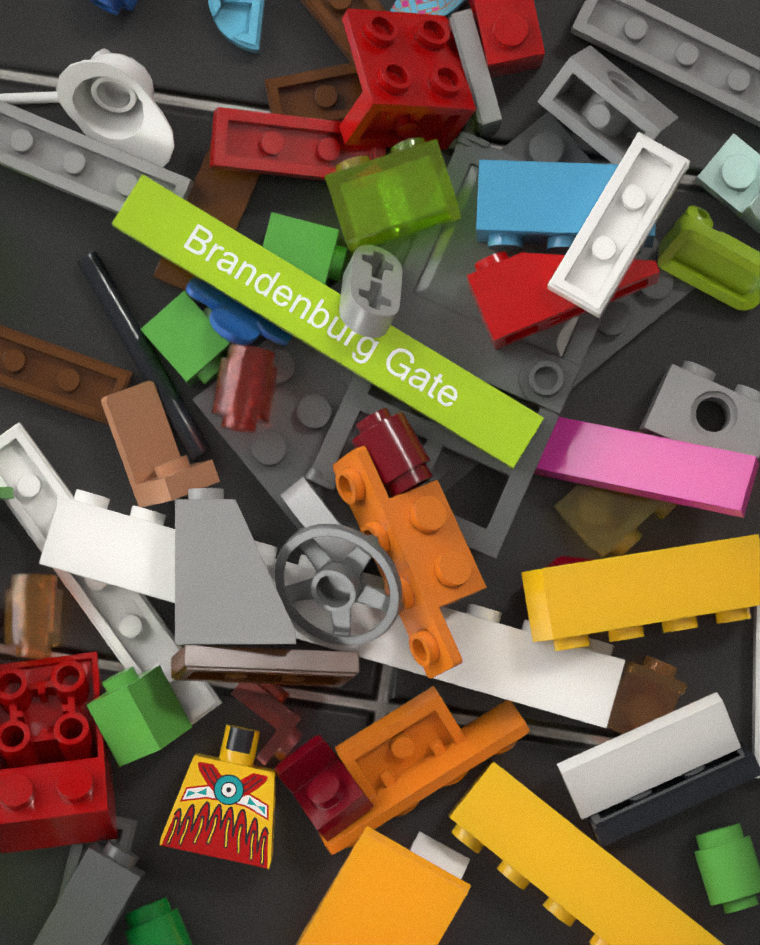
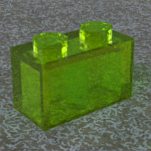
[324,137,462,254]

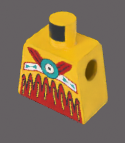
[160,724,277,869]

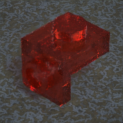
[231,683,304,765]

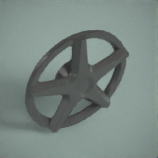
[274,524,403,645]

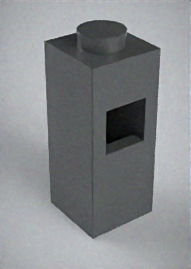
[33,841,146,945]

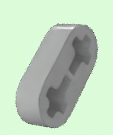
[339,245,403,338]
[280,477,370,563]

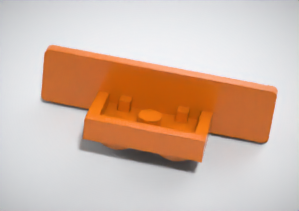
[333,446,486,679]
[318,686,530,855]

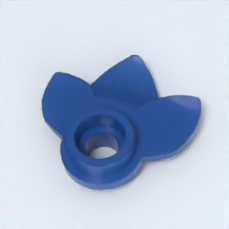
[186,276,292,346]

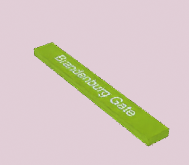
[112,174,544,470]

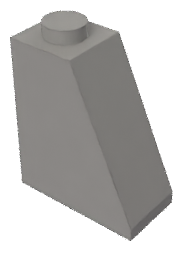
[175,488,296,645]

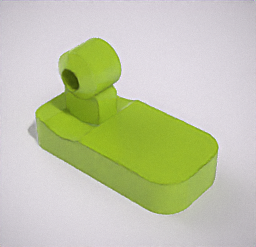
[657,205,760,311]

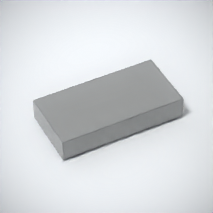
[449,9,502,135]

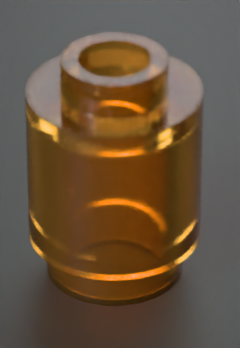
[4,574,63,659]

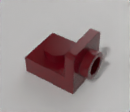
[274,735,374,842]

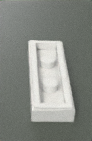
[548,132,690,318]
[557,692,741,820]

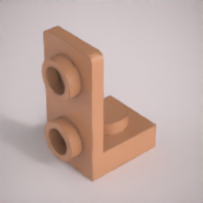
[101,381,220,507]

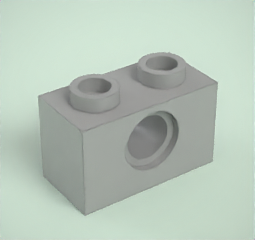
[537,45,679,164]
[638,360,760,459]

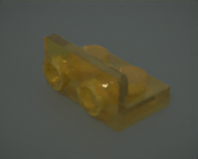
[552,429,679,559]

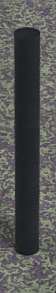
[77,251,211,461]

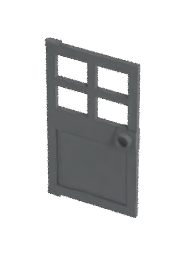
[305,131,609,560]

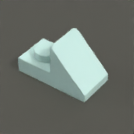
[694,133,760,234]

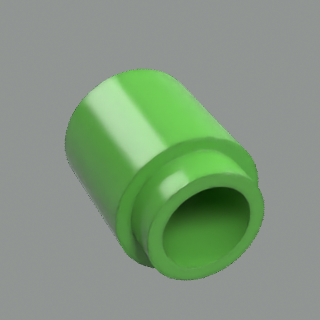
[694,823,760,914]

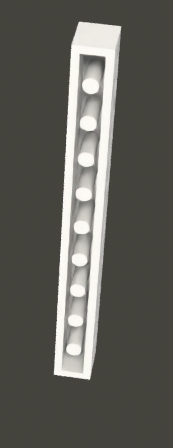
[39,489,625,728]

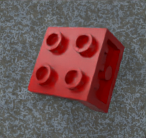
[340,8,476,150]

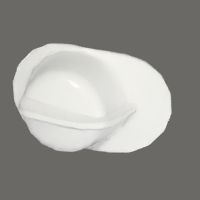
[56,48,175,168]

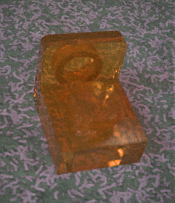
[607,655,688,734]

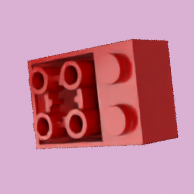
[0,652,118,854]

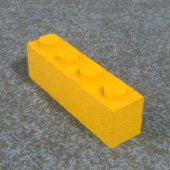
[521,534,760,651]

